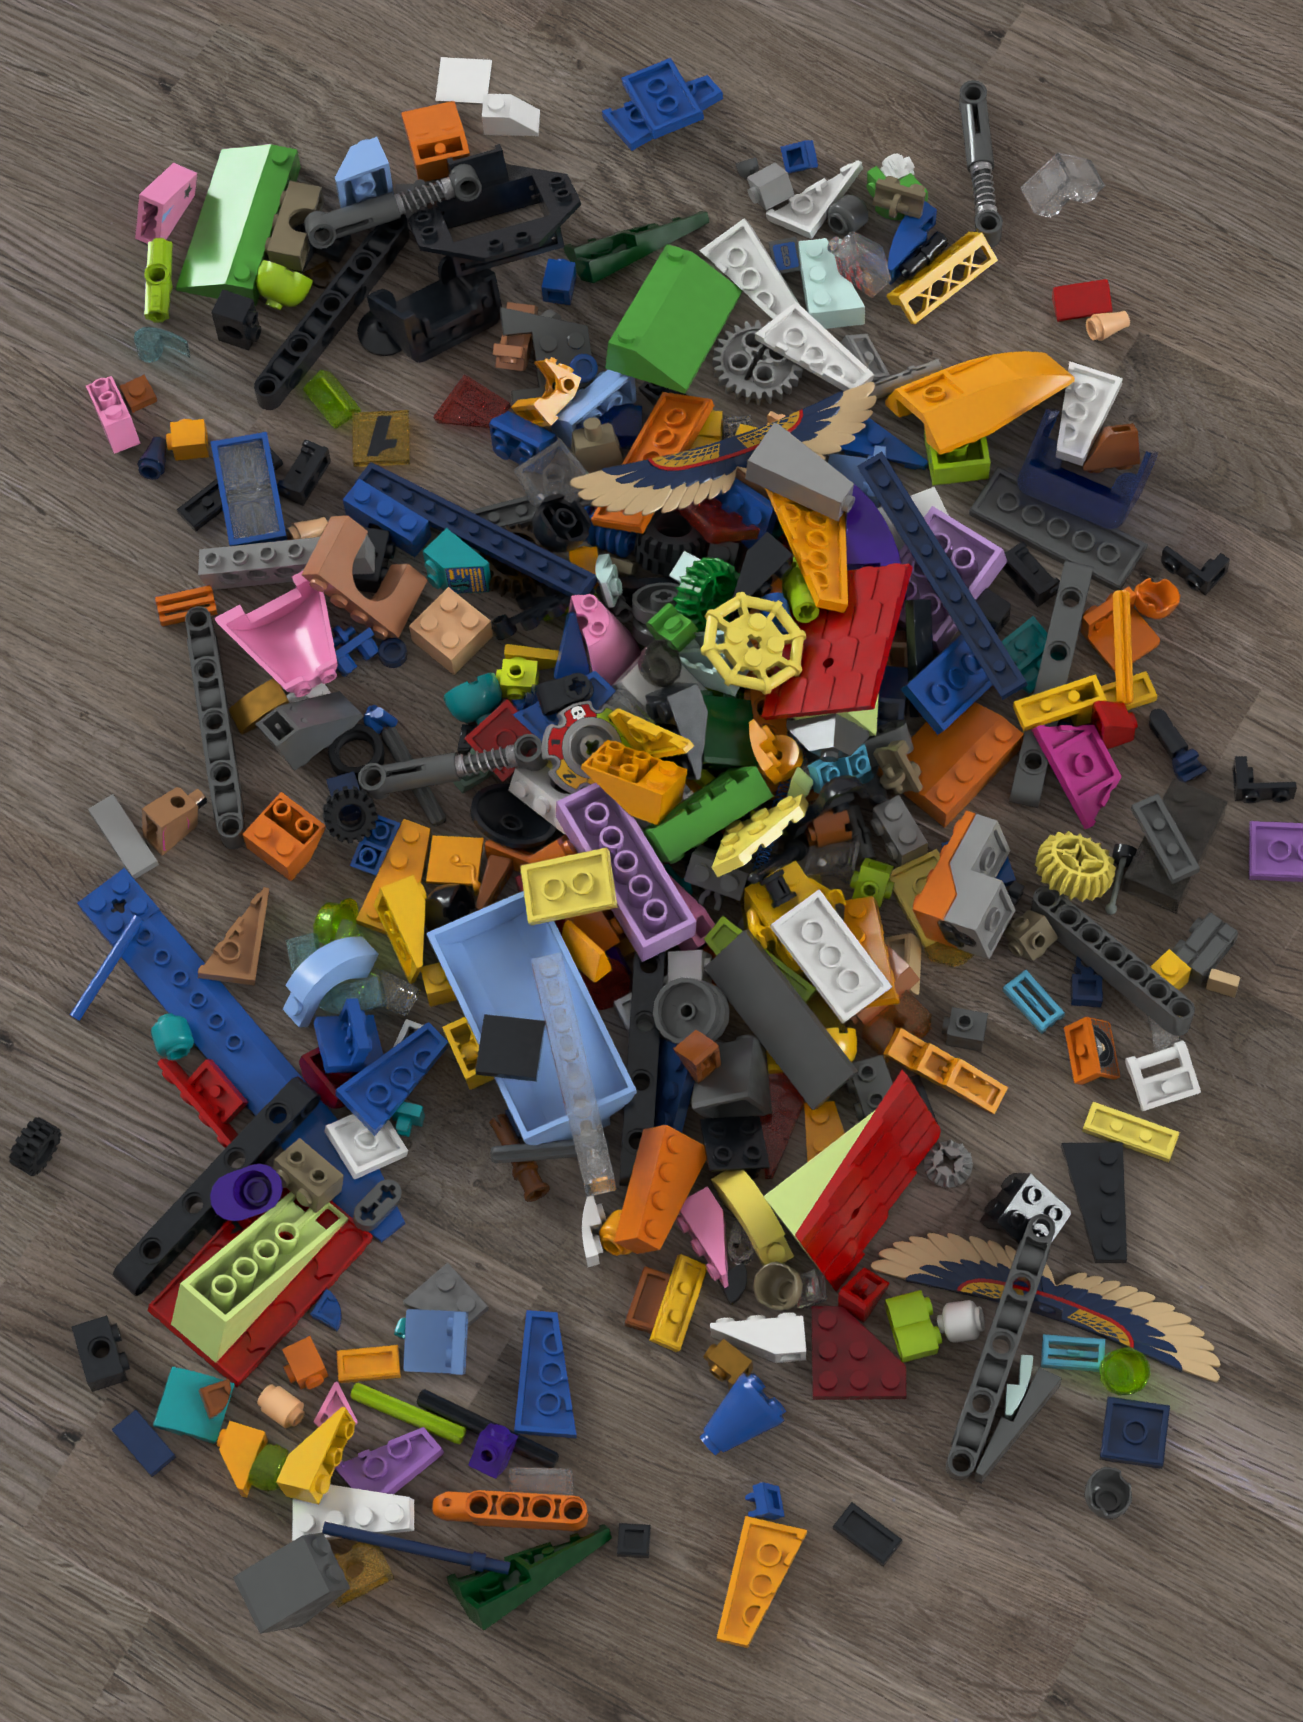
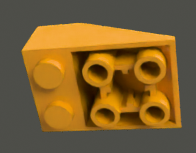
[581,739,688,825]

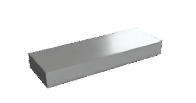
[88,794,159,880]

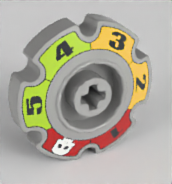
[541,701,632,794]

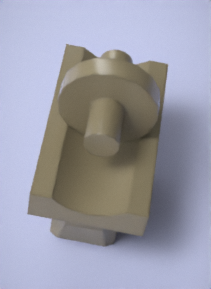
[872,176,926,219]
[873,740,923,795]

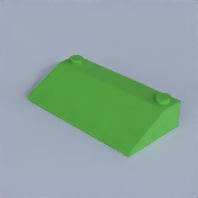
[176,144,301,306]
[605,244,742,394]

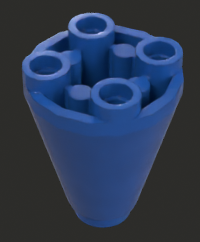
[699,1373,786,1456]

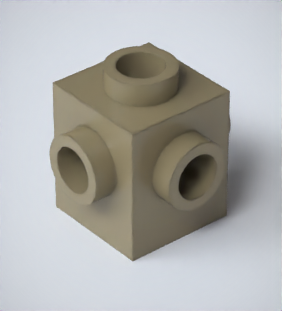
[1004,910,1058,961]

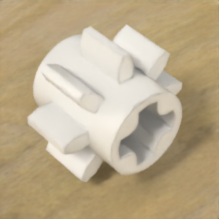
[880,153,915,180]

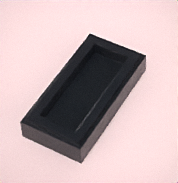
[833,1502,902,1567]

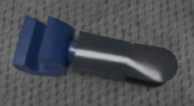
[1149,709,1208,784]

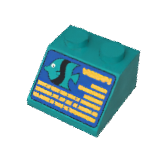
[423,528,491,594]

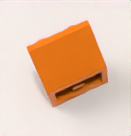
[242,792,326,881]

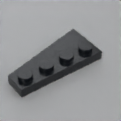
[1061,1142,1127,1263]

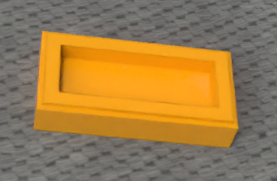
[336,1345,401,1383]

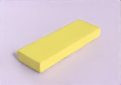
[1082,1102,1180,1163]

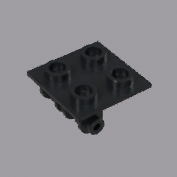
[700,1116,770,1179]

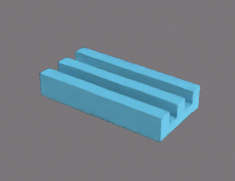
[1003,970,1065,1034]
[1041,1334,1105,1372]

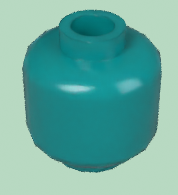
[151,1013,194,1060]

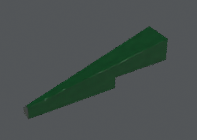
[563,211,709,283]
[446,1524,612,1631]

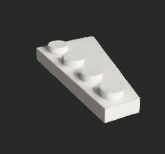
[699,218,800,319]
[755,302,874,391]
[1056,361,1123,466]
[292,1485,414,1541]

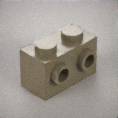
[273,1138,344,1213]

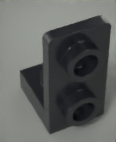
[1161,546,1230,596]
[1232,756,1297,803]

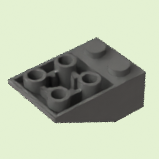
[256,691,364,771]

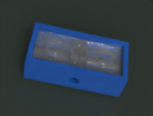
[211,432,287,546]

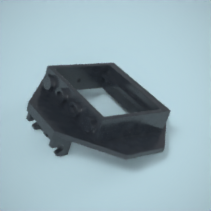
[408,144,581,278]

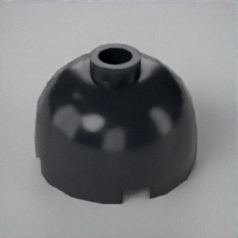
[532,494,591,553]
[425,883,475,932]

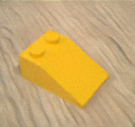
[374,875,427,984]

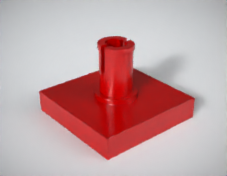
[464,699,537,782]

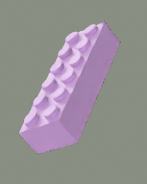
[556,783,697,962]

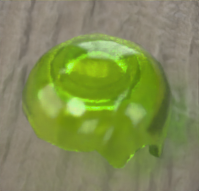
[1098,1347,1151,1396]
[248,1444,290,1492]

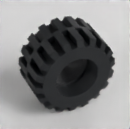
[634,507,709,577]

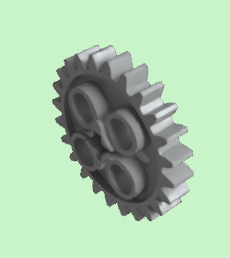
[712,320,803,405]

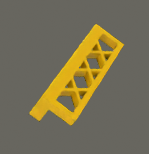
[886,232,998,324]

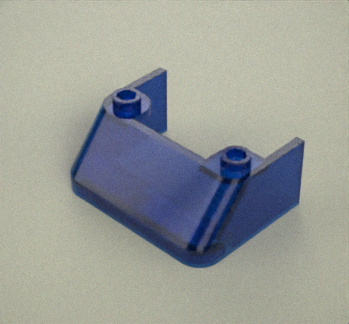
[1017,408,1159,529]

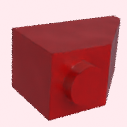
[1090,700,1138,750]

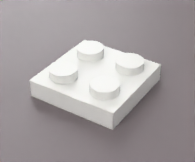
[324,1114,408,1180]

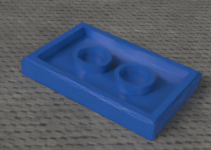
[621,58,704,139]

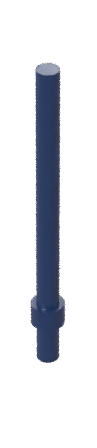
[322,1521,511,1575]

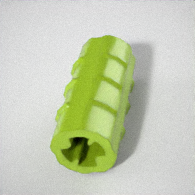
[783,567,819,623]

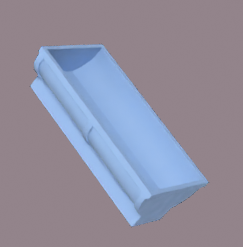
[427,891,637,1145]

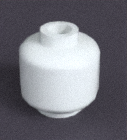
[937,1300,985,1343]

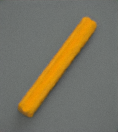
[1113,590,1134,705]

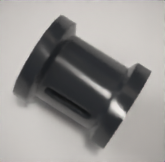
[759,869,797,908]

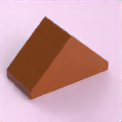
[673,1030,721,1084]

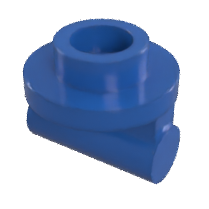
[363,705,398,734]

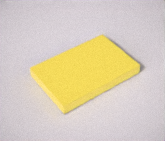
[520,847,618,926]
[890,849,942,951]

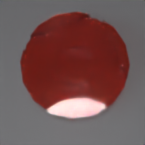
[577,957,630,1010]

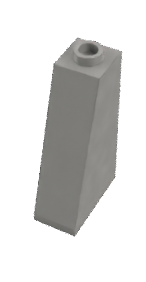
[745,422,855,521]

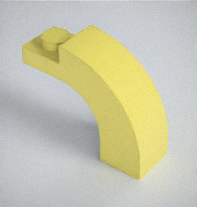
[711,1170,794,1266]

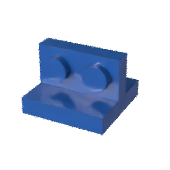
[313,998,383,1073]

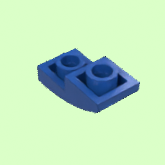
[350,815,401,876]

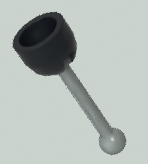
[1105,844,1138,915]

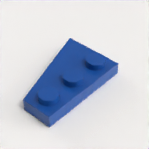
[513,671,617,741]

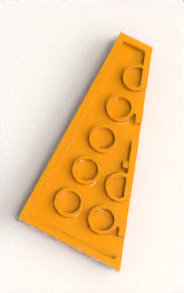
[765,488,848,613]

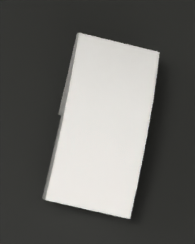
[582,1195,606,1267]

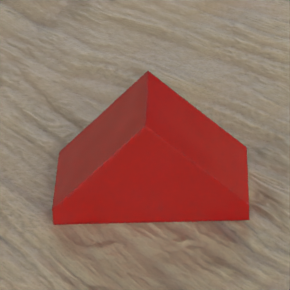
[838,1267,890,1323]

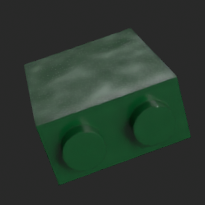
[700,690,759,772]

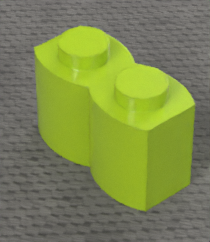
[884,1290,942,1363]

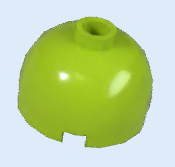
[256,260,313,311]

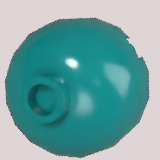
[443,672,502,725]

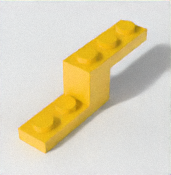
[1013,671,1157,732]

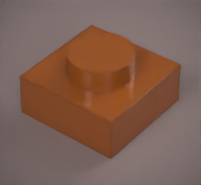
[119,374,157,413]

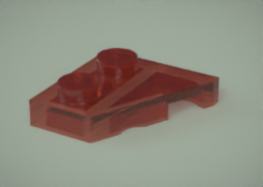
[433,374,511,428]

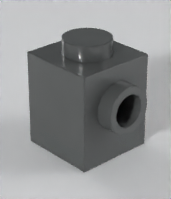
[942,1007,988,1052]

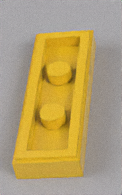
[649,1254,707,1352]

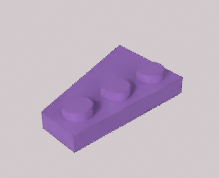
[335,1427,444,1494]

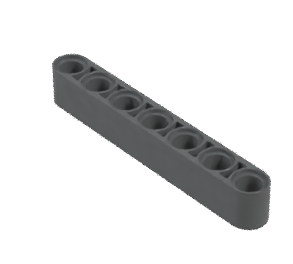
[1030,886,1195,1036]

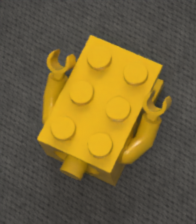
[744,860,846,975]

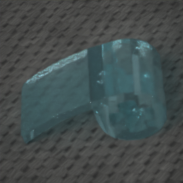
[134,327,190,363]

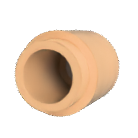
[257,1384,305,1429]

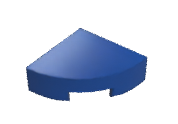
[310,1289,342,1332]

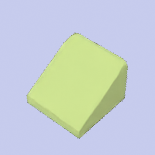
[787,767,813,798]

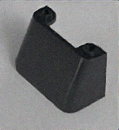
[367,255,502,363]

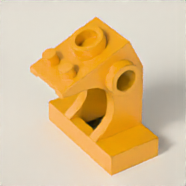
[511,357,581,427]

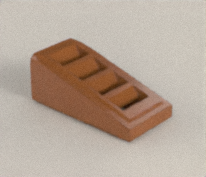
[475,855,514,911]

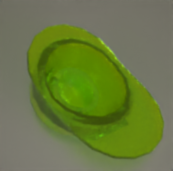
[313,898,359,946]

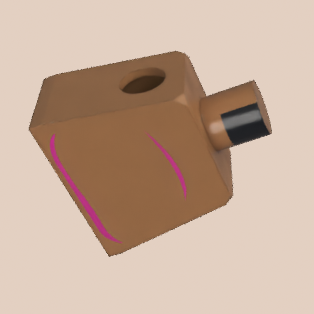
[142,787,207,856]

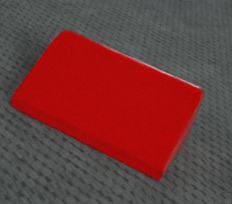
[1052,279,1113,322]

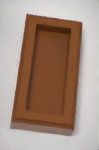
[625,1266,671,1334]

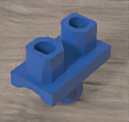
[332,625,379,677]

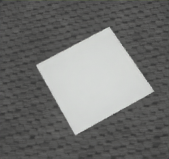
[435,57,492,104]

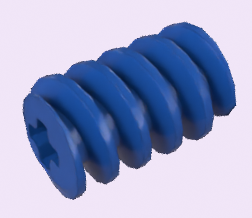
[584,506,636,558]

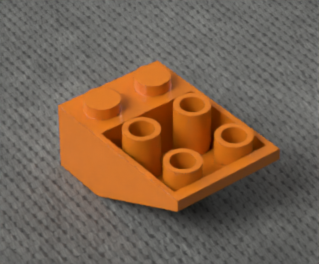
[401,101,470,182]

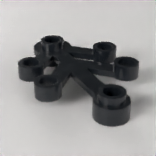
[492,584,595,640]

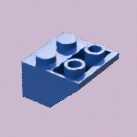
[489,411,559,475]

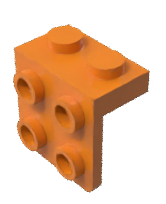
[1080,586,1160,672]

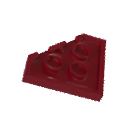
[812,1306,907,1400]

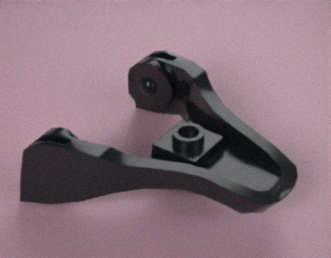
[761,766,890,842]

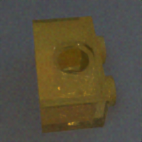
[334,1542,394,1608]

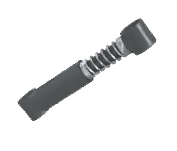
[959,80,1003,248]
[304,164,482,249]
[358,734,549,799]

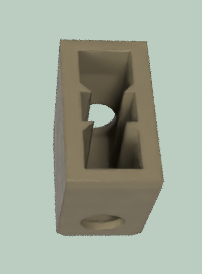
[570,417,625,478]

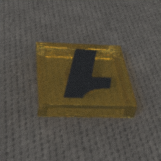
[352,410,410,467]

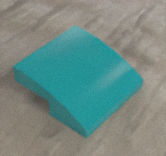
[1001,616,1065,694]
[153,1367,235,1444]

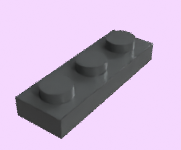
[1131,793,1200,884]

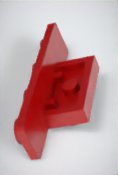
[157,1058,249,1148]

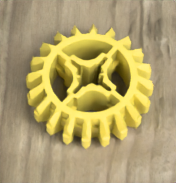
[1035,831,1116,902]

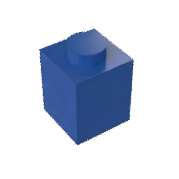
[542,259,577,305]

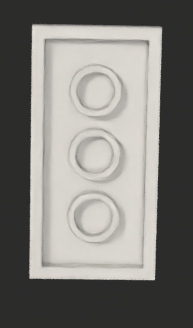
[770,889,892,1024]

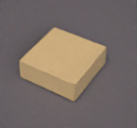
[1206,969,1240,998]

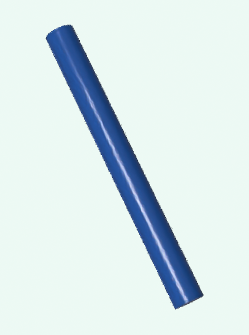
[70,914,144,1021]

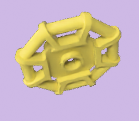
[700,592,807,695]

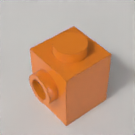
[282,1336,329,1390]

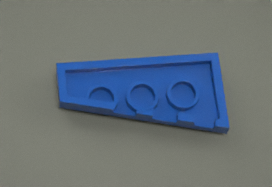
[602,75,723,151]

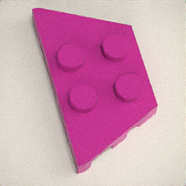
[1031,725,1122,829]

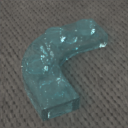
[286,933,387,1014]

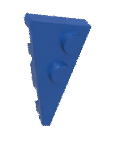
[840,418,929,471]

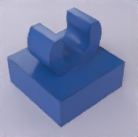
[745,1482,785,1520]

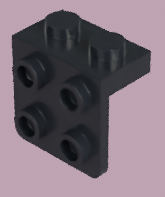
[980,1173,1071,1244]

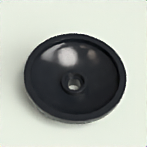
[470,783,556,849]

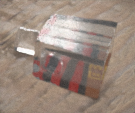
[827,231,891,298]

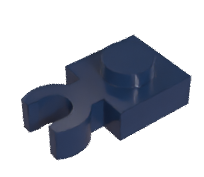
[1070,956,1103,1007]

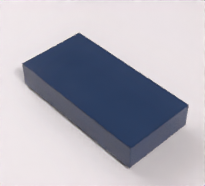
[112,1410,176,1477]

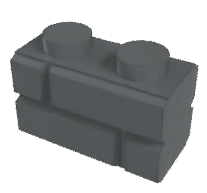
[1172,913,1238,986]

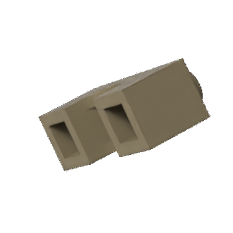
[265,181,325,271]

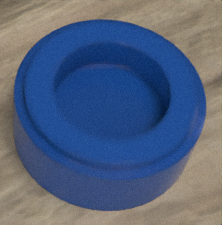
[569,354,598,383]

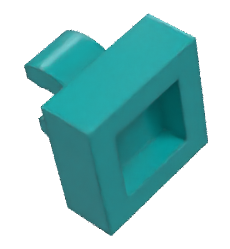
[392,1102,425,1137]

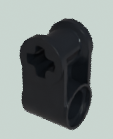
[534,673,594,716]

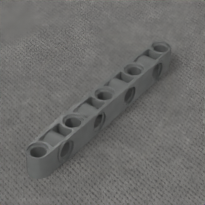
[1009,560,1094,808]
[185,606,246,849]
[946,1214,1056,1481]

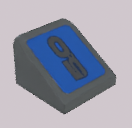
[769,237,801,274]

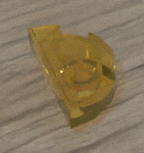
[924,942,974,967]

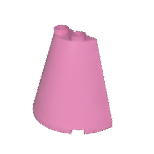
[214,571,338,697]
[569,594,641,704]

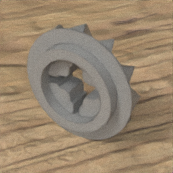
[924,1139,973,1188]

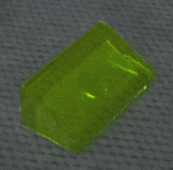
[303,369,362,429]

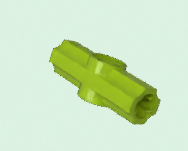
[144,238,173,323]

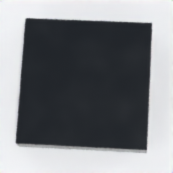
[475,1014,545,1082]

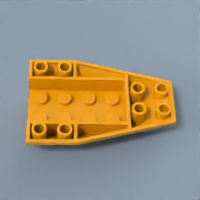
[885,351,1075,455]

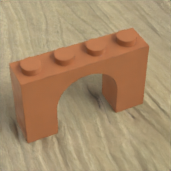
[301,515,428,640]

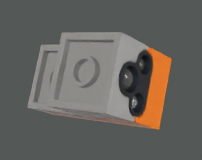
[912,810,1015,959]

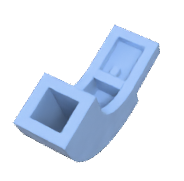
[283,936,379,1027]

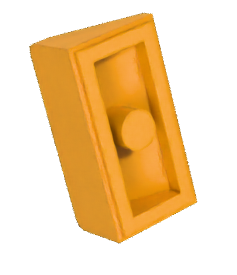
[562,920,611,982]

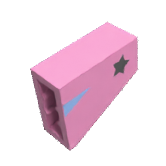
[135,163,197,244]

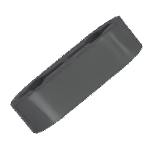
[353,1179,402,1231]

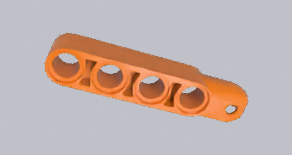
[432,1490,588,1531]

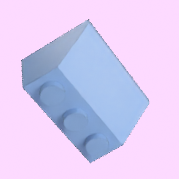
[335,137,394,208]
[551,370,637,449]

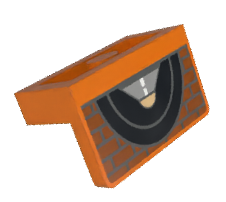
[1064,1017,1120,1085]

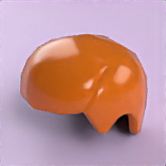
[1134,578,1181,619]

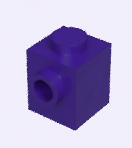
[468,1423,518,1479]

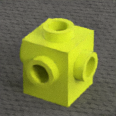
[496,657,539,700]

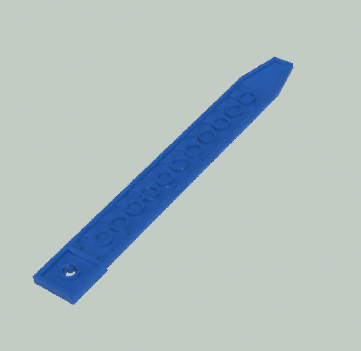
[77,868,405,1243]

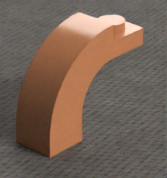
[493,302,538,371]

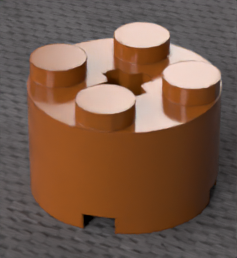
[805,789,852,849]

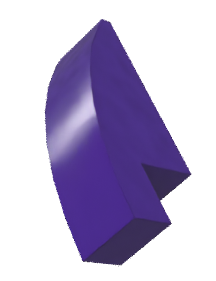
[846,484,907,600]

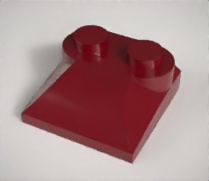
[299,1047,359,1109]

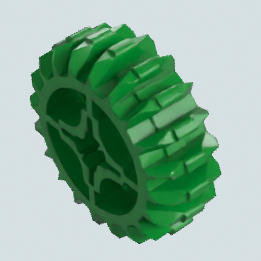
[673,557,740,632]

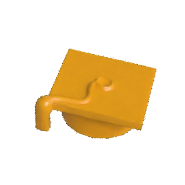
[426,835,484,896]

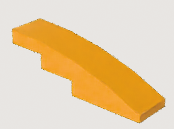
[883,1028,1008,1114]

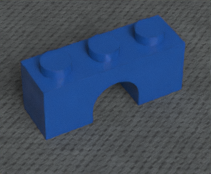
[343,479,431,558]

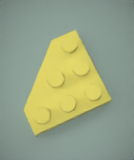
[712,794,809,877]

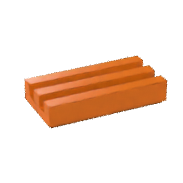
[155,585,218,627]

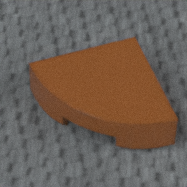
[199,1379,231,1420]

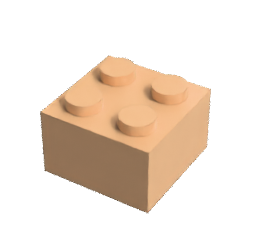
[409,587,493,675]

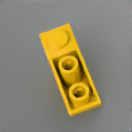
[276,1407,356,1505]

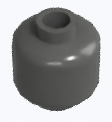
[828,195,868,236]

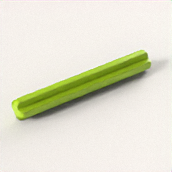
[350,1383,466,1444]

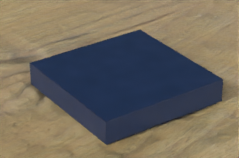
[1100,1396,1170,1469]

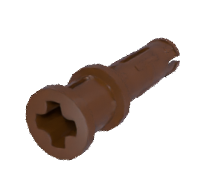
[489,1114,550,1202]

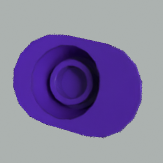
[210,1164,283,1221]

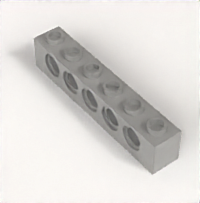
[198,535,375,590]

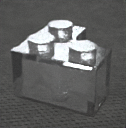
[1020,153,1105,217]

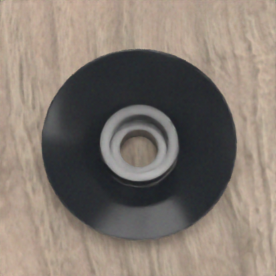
[357,311,402,356]

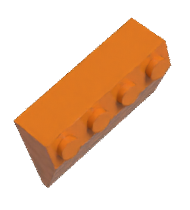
[881,702,1024,828]

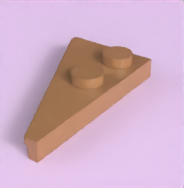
[198,887,269,986]

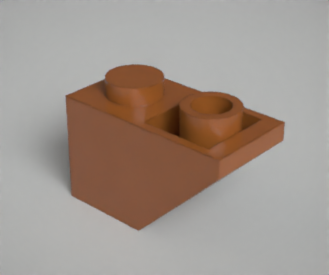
[1081,423,1140,473]

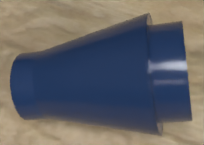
[137,437,167,480]

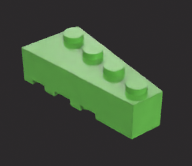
[642,766,774,864]

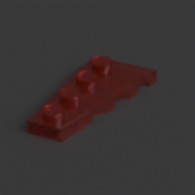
[675,496,760,544]

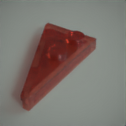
[760,1073,805,1179]

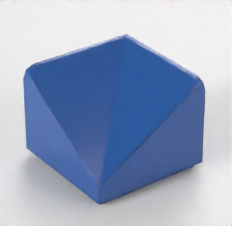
[780,140,818,174]

